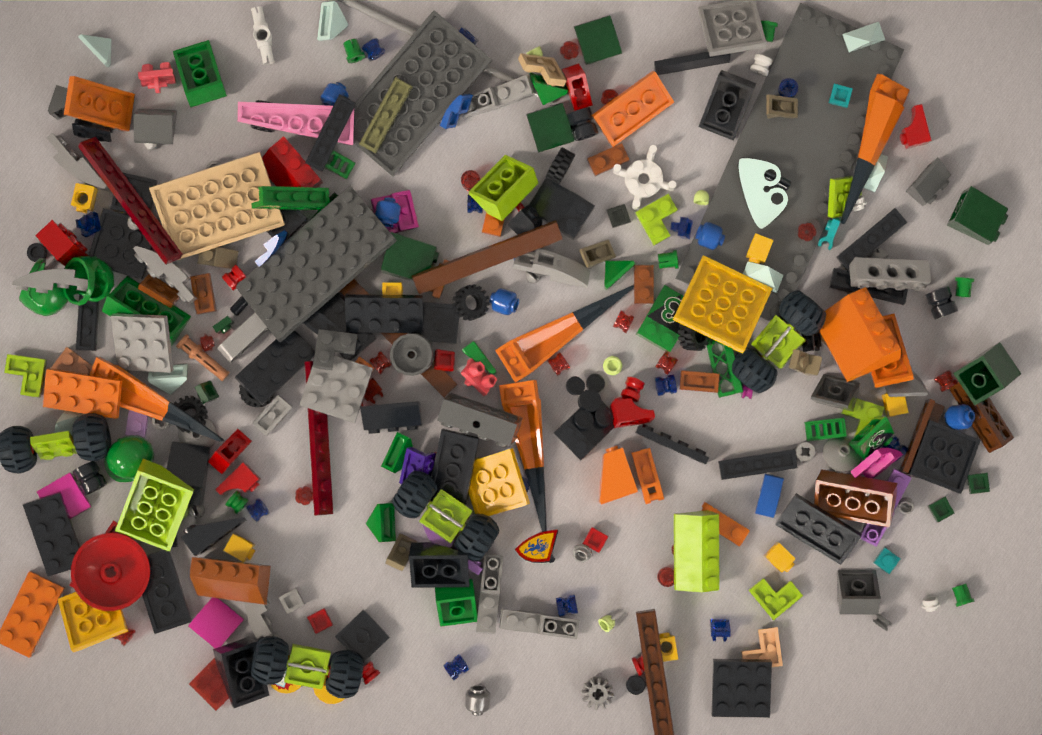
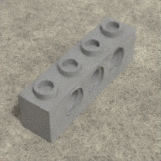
[849,257,931,291]

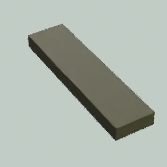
[359,77,413,154]

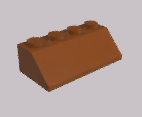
[814,469,898,528]
[190,557,271,605]

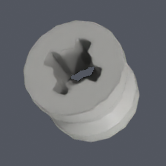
[795,442,815,462]

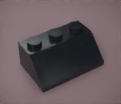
[360,401,422,434]

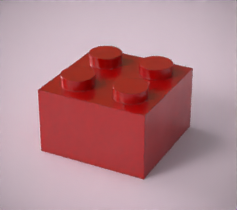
[35,220,89,266]

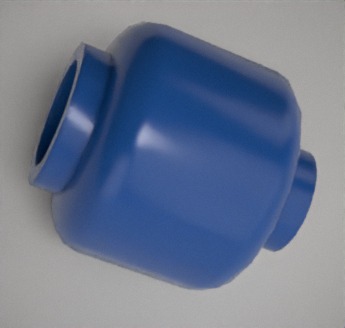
[320,82,349,106]
[375,197,401,227]
[695,222,725,250]
[489,288,519,315]
[945,404,975,430]

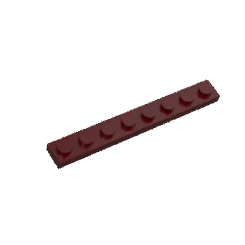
[78,137,183,265]
[305,361,334,516]

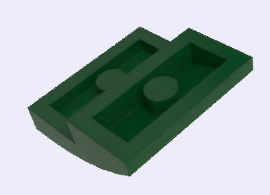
[574,15,622,65]
[526,103,574,153]

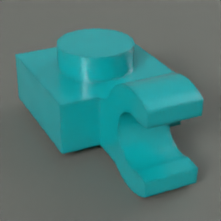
[818,217,842,250]

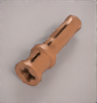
[176,334,230,381]

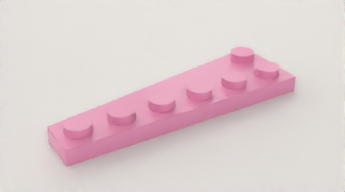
[237,102,354,145]

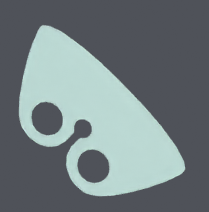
[739,158,788,229]

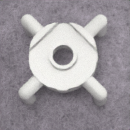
[613,145,676,210]

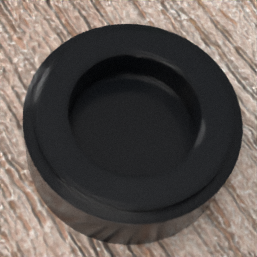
[27,243,47,262]
[626,675,646,695]

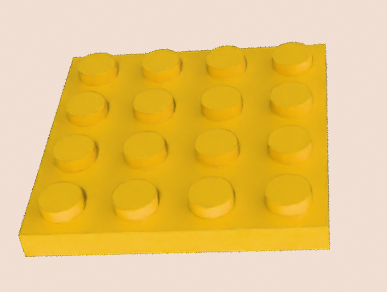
[673,255,773,354]

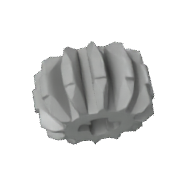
[581,677,614,710]

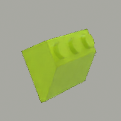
[469,155,538,221]

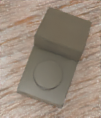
[766,95,798,119]
[579,239,616,269]
[197,247,239,269]
[789,349,822,376]
[385,533,417,572]

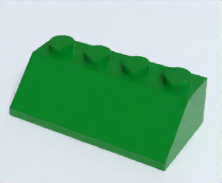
[102,276,191,346]

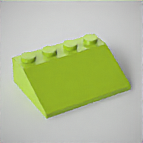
[115,459,194,552]

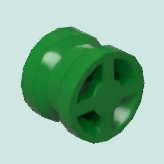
[225,490,249,515]

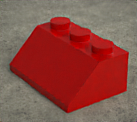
[262,136,323,188]

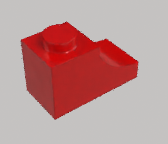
[561,63,593,111]
[900,104,932,149]
[610,397,655,428]
[208,429,252,474]
[215,462,261,495]

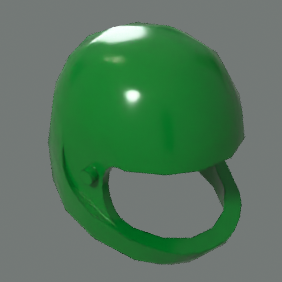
[63,256,114,306]
[19,258,68,316]
[104,435,154,482]

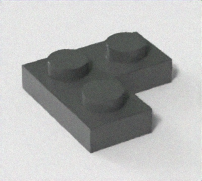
[313,329,357,370]

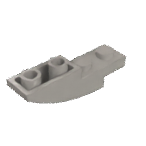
[462,75,535,119]
[47,133,110,191]
[133,246,197,304]
[513,249,591,288]
[12,269,88,294]
[476,554,504,634]
[244,599,281,639]
[499,609,580,639]

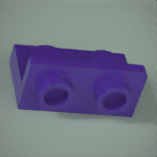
[399,447,436,484]

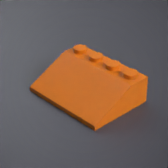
[819,287,901,382]

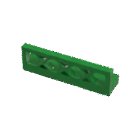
[251,186,330,210]
[706,338,743,398]

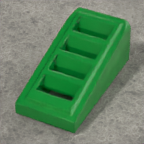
[325,150,355,179]
[462,341,497,375]
[804,418,847,441]

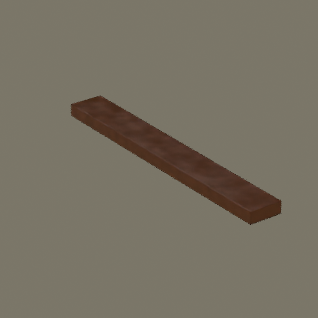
[412,220,563,295]
[340,279,458,398]
[636,609,674,735]

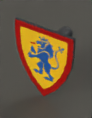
[515,530,558,563]

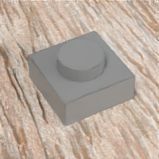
[278,588,305,614]

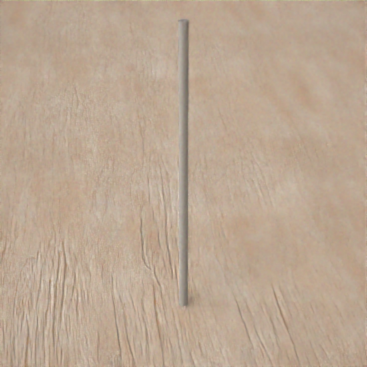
[338,0,553,104]

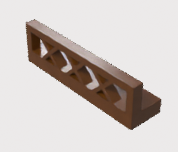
[949,382,1014,453]
[899,399,945,478]

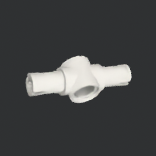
[251,6,275,65]

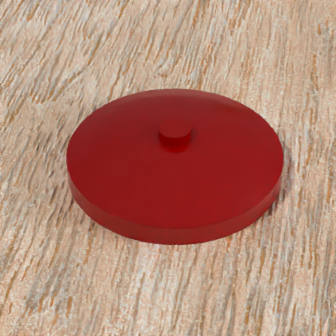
[71,533,150,611]

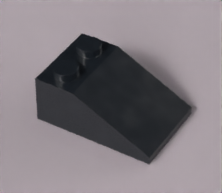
[698,70,757,141]
[529,178,595,240]
[554,401,614,461]
[166,441,211,506]
[181,517,247,556]
[409,542,470,588]
[213,637,270,708]

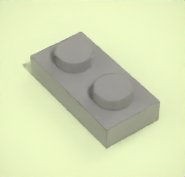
[252,395,293,436]

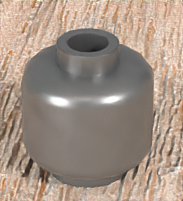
[465,685,491,716]

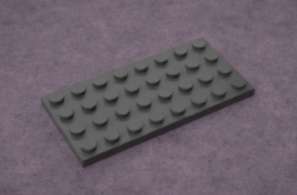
[353,10,492,177]
[236,186,397,343]

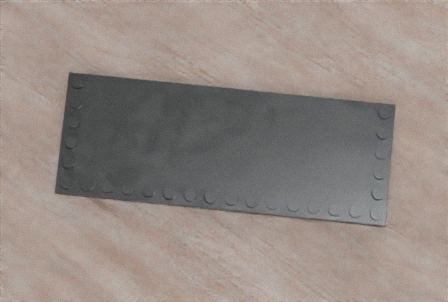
[675,3,904,321]

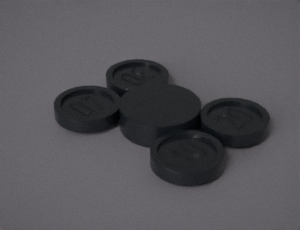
[566,374,613,430]

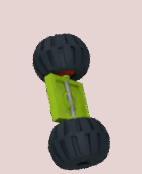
[732,290,826,393]
[0,413,111,474]
[392,471,500,561]
[251,636,363,698]

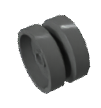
[390,333,434,376]

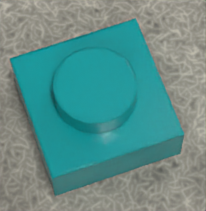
[828,83,853,108]
[873,547,901,574]

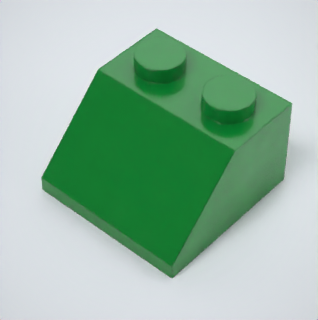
[435,579,478,627]

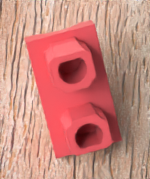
[138,62,176,94]
[461,358,497,396]

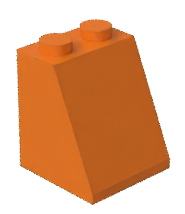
[599,446,638,505]

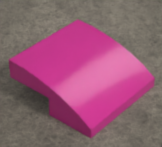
[371,190,419,233]
[851,448,903,478]
[36,472,92,519]
[188,598,244,648]

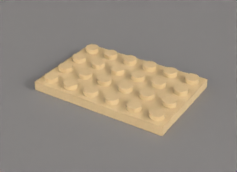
[149,151,285,260]

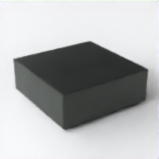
[607,204,631,228]

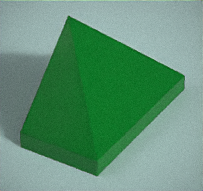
[529,73,569,105]
[604,261,636,290]
[381,432,413,473]
[366,503,396,542]

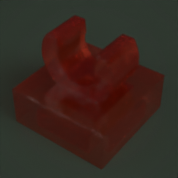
[364,378,384,404]

